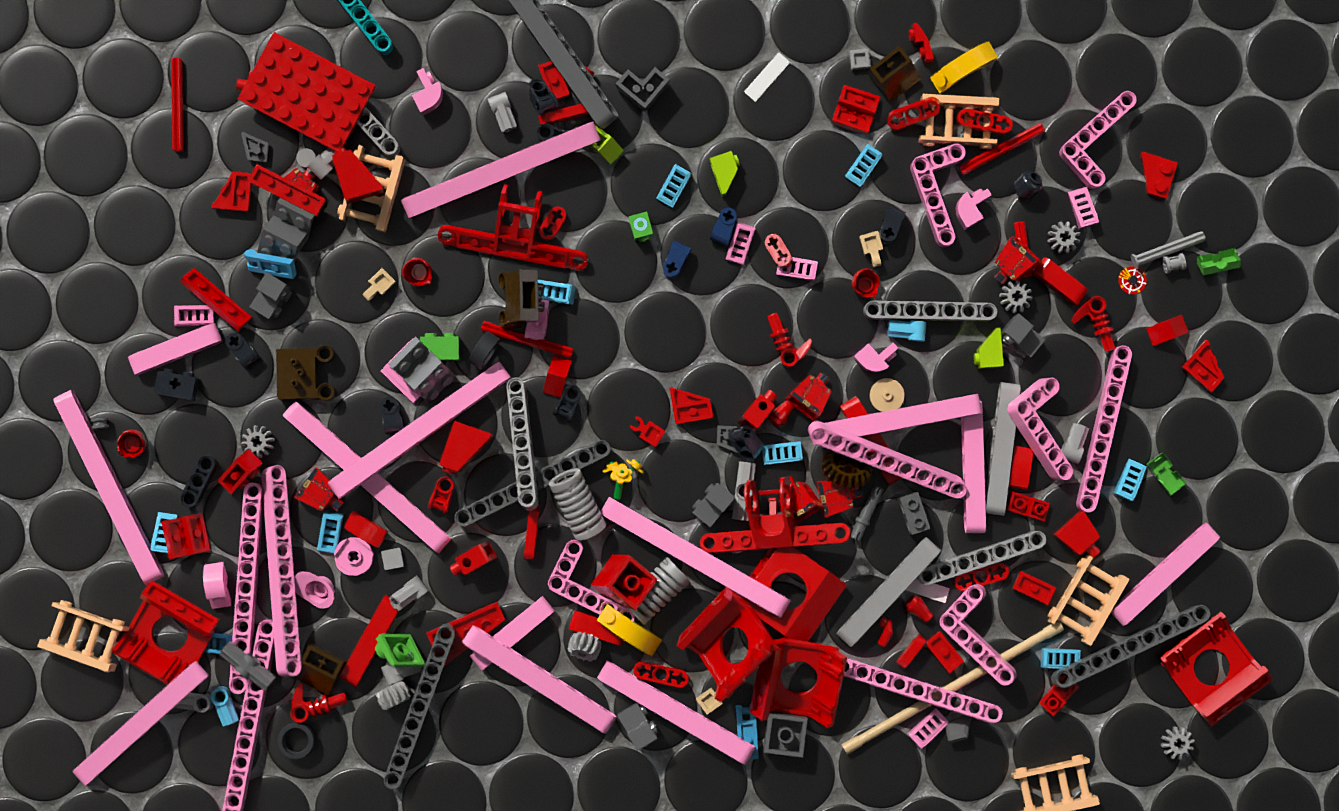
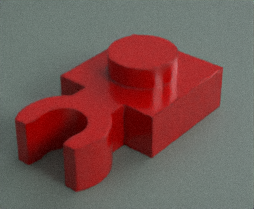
[630,416,665,447]

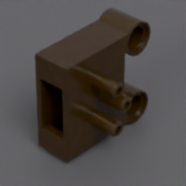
[498,270,544,328]
[276,345,337,401]

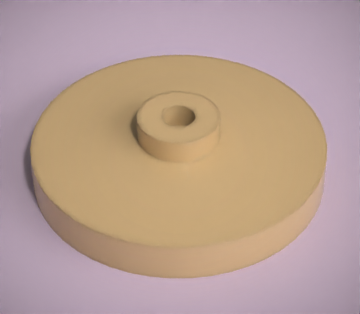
[870,378,904,412]

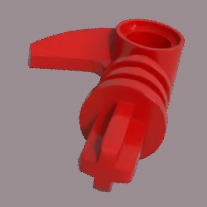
[1071,296,1115,352]
[767,313,812,368]
[291,684,348,723]

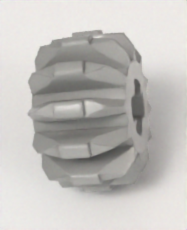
[1047,221,1080,254]
[999,281,1032,313]
[241,425,275,458]
[568,632,601,661]
[376,682,410,710]
[1161,727,1195,760]

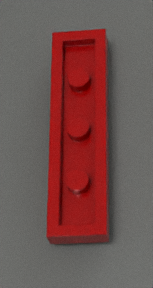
[248,164,326,217]
[180,268,252,331]

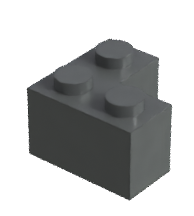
[616,67,670,112]
[250,272,292,320]
[1001,314,1045,359]
[692,483,735,527]
[617,702,658,750]

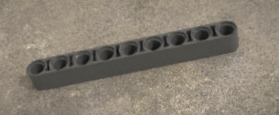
[509,0,619,129]
[455,440,611,526]
[1051,605,1210,688]
[384,623,455,789]

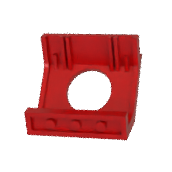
[738,547,847,642]
[112,581,219,685]
[677,587,778,703]
[1160,612,1273,727]
[749,638,847,728]

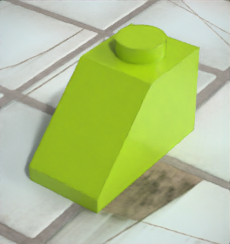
[589,125,624,164]
[709,151,740,197]
[974,328,1004,369]

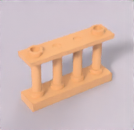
[919,94,999,149]
[337,145,405,233]
[1048,555,1130,646]
[37,600,130,672]
[1011,755,1100,811]

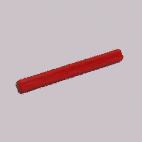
[171,58,184,152]
[958,123,1045,175]
[481,321,573,358]

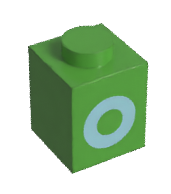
[629,212,653,243]

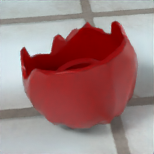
[402,258,432,287]
[852,268,880,298]
[117,429,147,459]

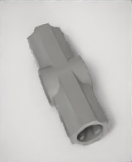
[732,462,756,521]

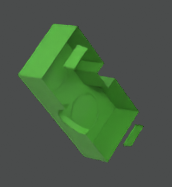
[1197,247,1241,275]
[1146,453,1187,495]

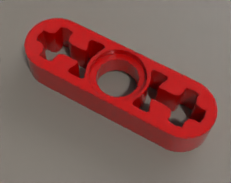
[887,97,941,129]
[538,104,589,125]
[957,109,1013,135]
[524,505,540,561]
[954,563,1009,591]
[633,661,688,688]

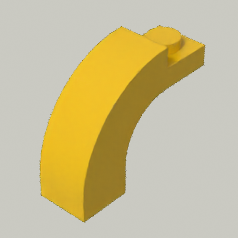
[930,41,999,93]
[597,604,662,656]

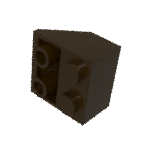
[868,46,921,103]
[295,643,347,695]

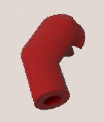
[878,617,893,647]

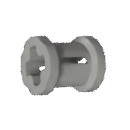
[1162,253,1186,274]

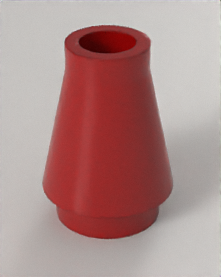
[768,401,795,428]
[904,594,933,622]

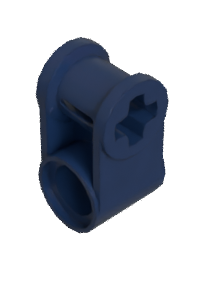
[709,208,737,246]
[663,241,692,279]

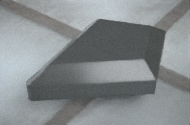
[241,132,269,162]
[717,426,739,453]
[945,711,972,743]

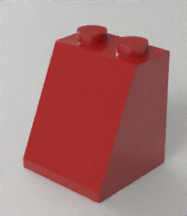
[332,148,383,204]
[439,421,494,474]
[591,554,658,610]

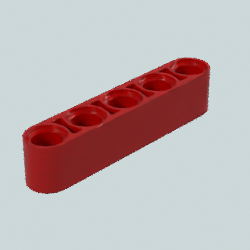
[839,396,902,486]
[339,595,399,687]

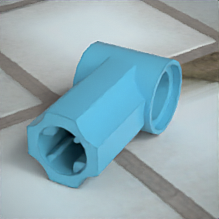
[887,320,927,342]
[211,686,239,726]

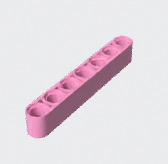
[961,401,986,533]
[1110,522,1220,626]

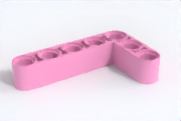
[1059,91,1136,189]
[910,144,965,248]
[1007,378,1073,480]
[548,540,635,622]
[940,584,1017,685]

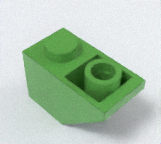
[420,333,460,361]

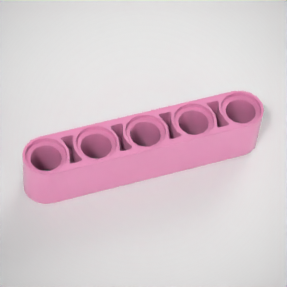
[128,323,222,375]
[470,596,555,671]

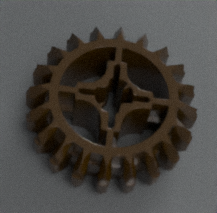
[821,444,874,491]

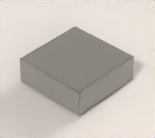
[849,49,870,70]
[381,548,404,570]

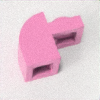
[412,68,443,116]
[956,189,991,230]
[525,300,550,340]
[853,343,898,372]
[203,562,231,609]

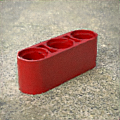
[1033,257,1088,306]
[568,610,624,646]

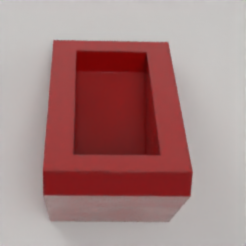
[1146,315,1189,346]
[543,356,572,398]

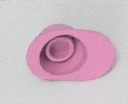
[294,572,335,609]

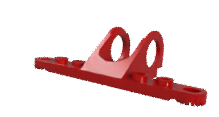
[437,184,588,271]
[700,477,851,553]

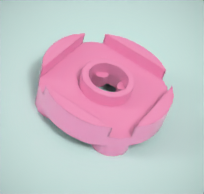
[334,537,374,575]

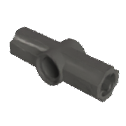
[219,641,276,691]

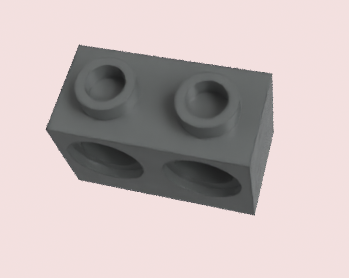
[897,492,930,535]

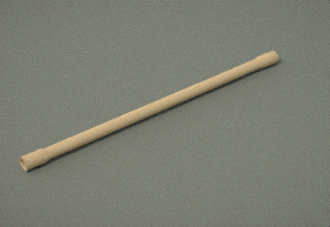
[841,620,1064,754]

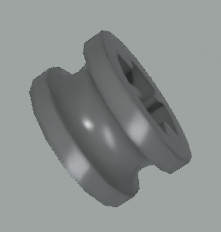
[91,418,109,429]

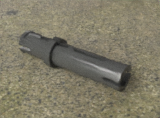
[850,485,884,542]

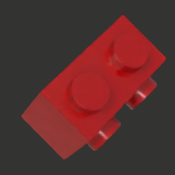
[218,449,262,494]

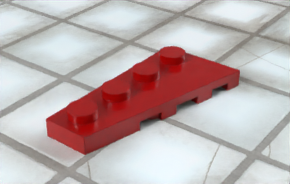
[426,601,505,667]

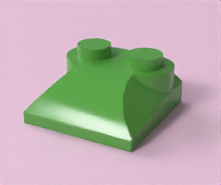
[375,634,425,667]

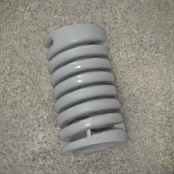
[549,468,606,540]
[629,557,691,625]

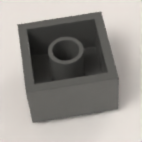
[763,712,807,757]

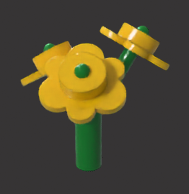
[603,459,644,499]

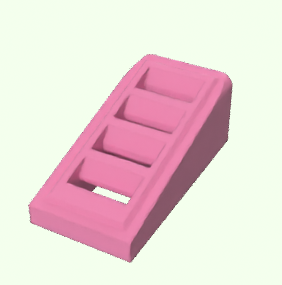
[1068,187,1099,229]
[726,222,755,265]
[776,256,818,282]
[174,305,214,327]
[907,708,949,749]

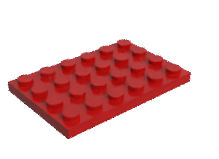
[238,32,376,151]

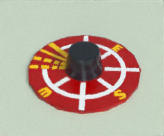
[1118,266,1147,294]

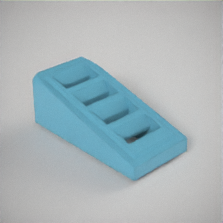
[845,144,883,187]
[656,164,692,208]
[538,280,576,305]
[762,441,803,465]
[1113,459,1147,501]
[317,510,344,554]
[150,512,178,553]
[1041,648,1081,669]

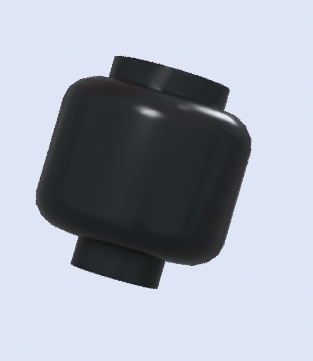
[1014,171,1043,199]

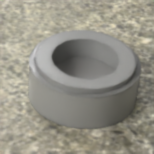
[296,148,316,168]

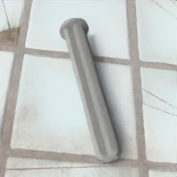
[1131,231,1206,269]

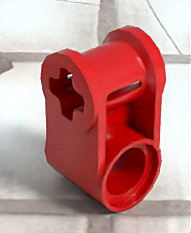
[428,476,456,514]

